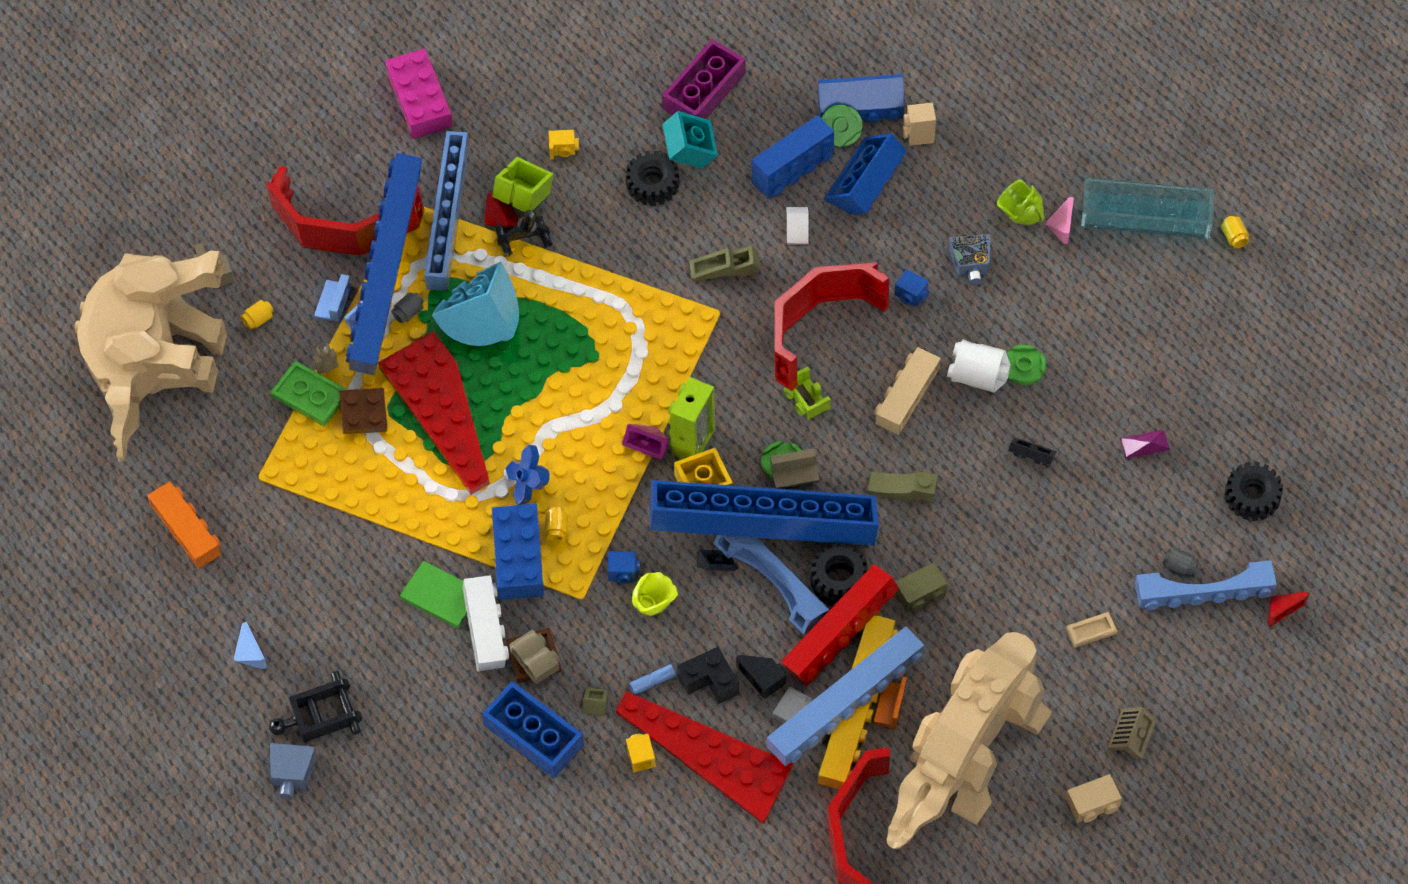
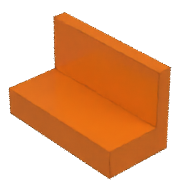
[874,676,907,729]

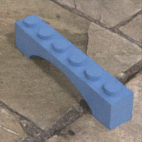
[713,535,829,635]
[1135,560,1277,610]

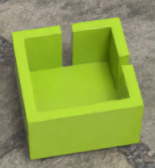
[492,157,553,213]

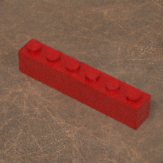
[781,564,899,687]

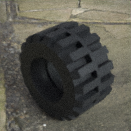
[811,544,868,606]

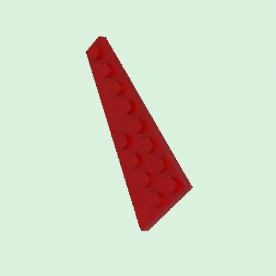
[616,691,793,824]

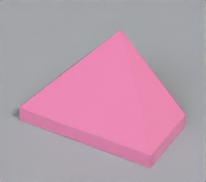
[1046,197,1074,244]

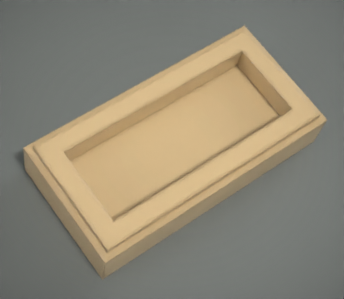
[1066,612,1117,648]

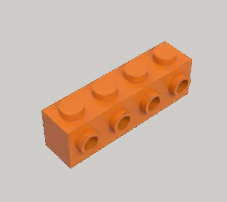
[147,481,221,570]

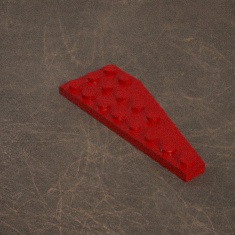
[378,331,490,495]

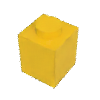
[626,734,656,772]

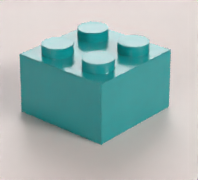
[662,111,718,168]

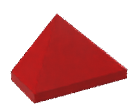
[484,192,519,228]
[1267,592,1309,627]

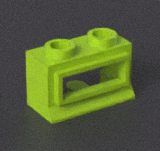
[783,366,831,420]

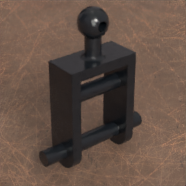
[269,671,362,742]

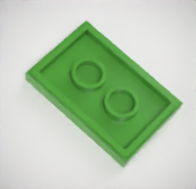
[270,361,347,427]
[400,561,467,629]

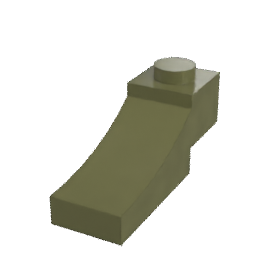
[690,245,761,282]
[867,471,938,502]

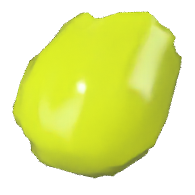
[632,572,678,616]

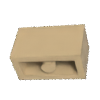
[903,102,936,146]
[1066,774,1122,823]

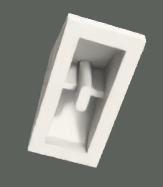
[786,207,808,245]

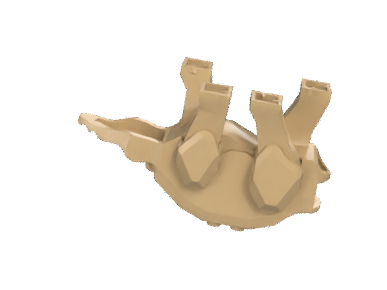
[75,251,228,462]
[887,632,1052,849]

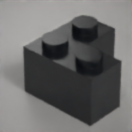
[677,646,739,704]

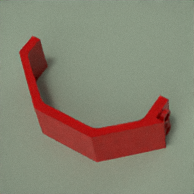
[265,166,425,256]
[775,262,889,391]
[827,747,890,884]

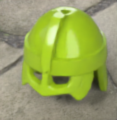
[997,180,1045,226]

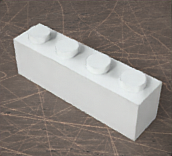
[462,575,509,672]

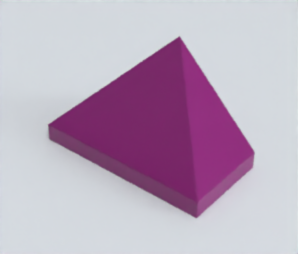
[622,424,669,460]
[1121,430,1170,458]

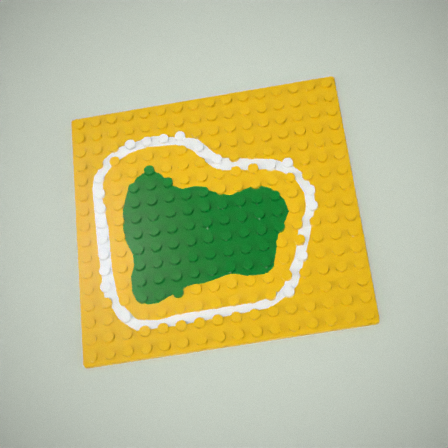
[258,207,720,599]

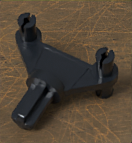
[494,210,553,257]

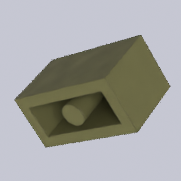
[896,562,948,613]

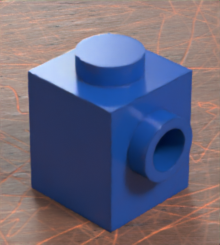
[894,269,930,307]
[608,551,641,584]

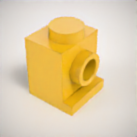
[549,130,579,159]

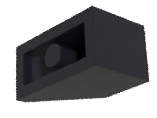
[736,655,787,699]

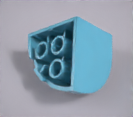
[432,262,519,346]

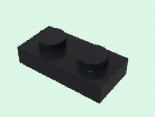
[1008,437,1057,465]

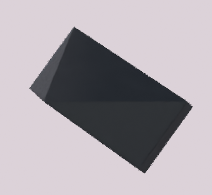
[696,550,738,571]

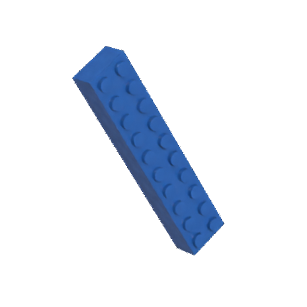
[346,152,422,375]
[649,480,879,546]

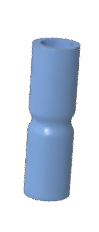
[629,664,676,695]

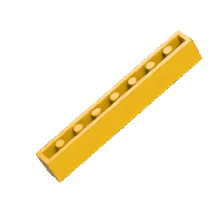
[818,615,898,789]

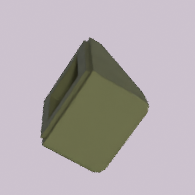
[582,688,609,716]

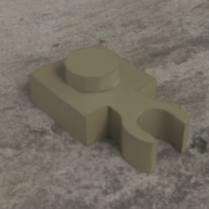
[313,343,339,374]

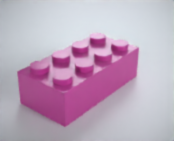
[385,48,453,139]

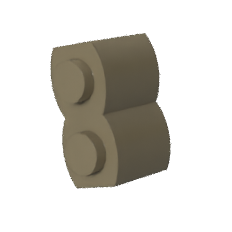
[510,630,560,685]

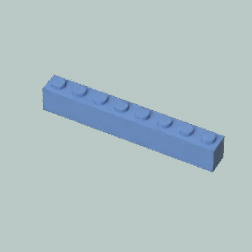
[424,131,469,291]
[767,626,925,766]

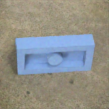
[314,274,351,322]

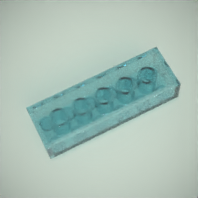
[1081,177,1214,239]

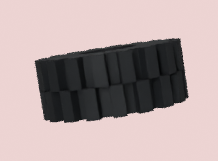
[626,151,679,206]
[1225,462,1283,521]

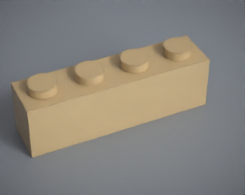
[874,347,941,435]

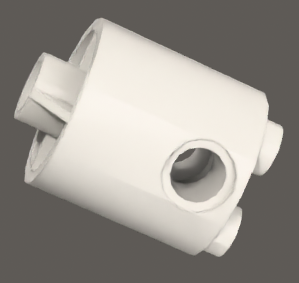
[947,339,1011,393]

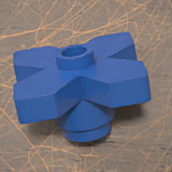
[506,445,550,505]

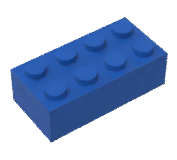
[752,115,834,199]
[492,503,544,600]
[482,681,584,778]

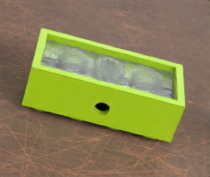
[668,377,715,459]

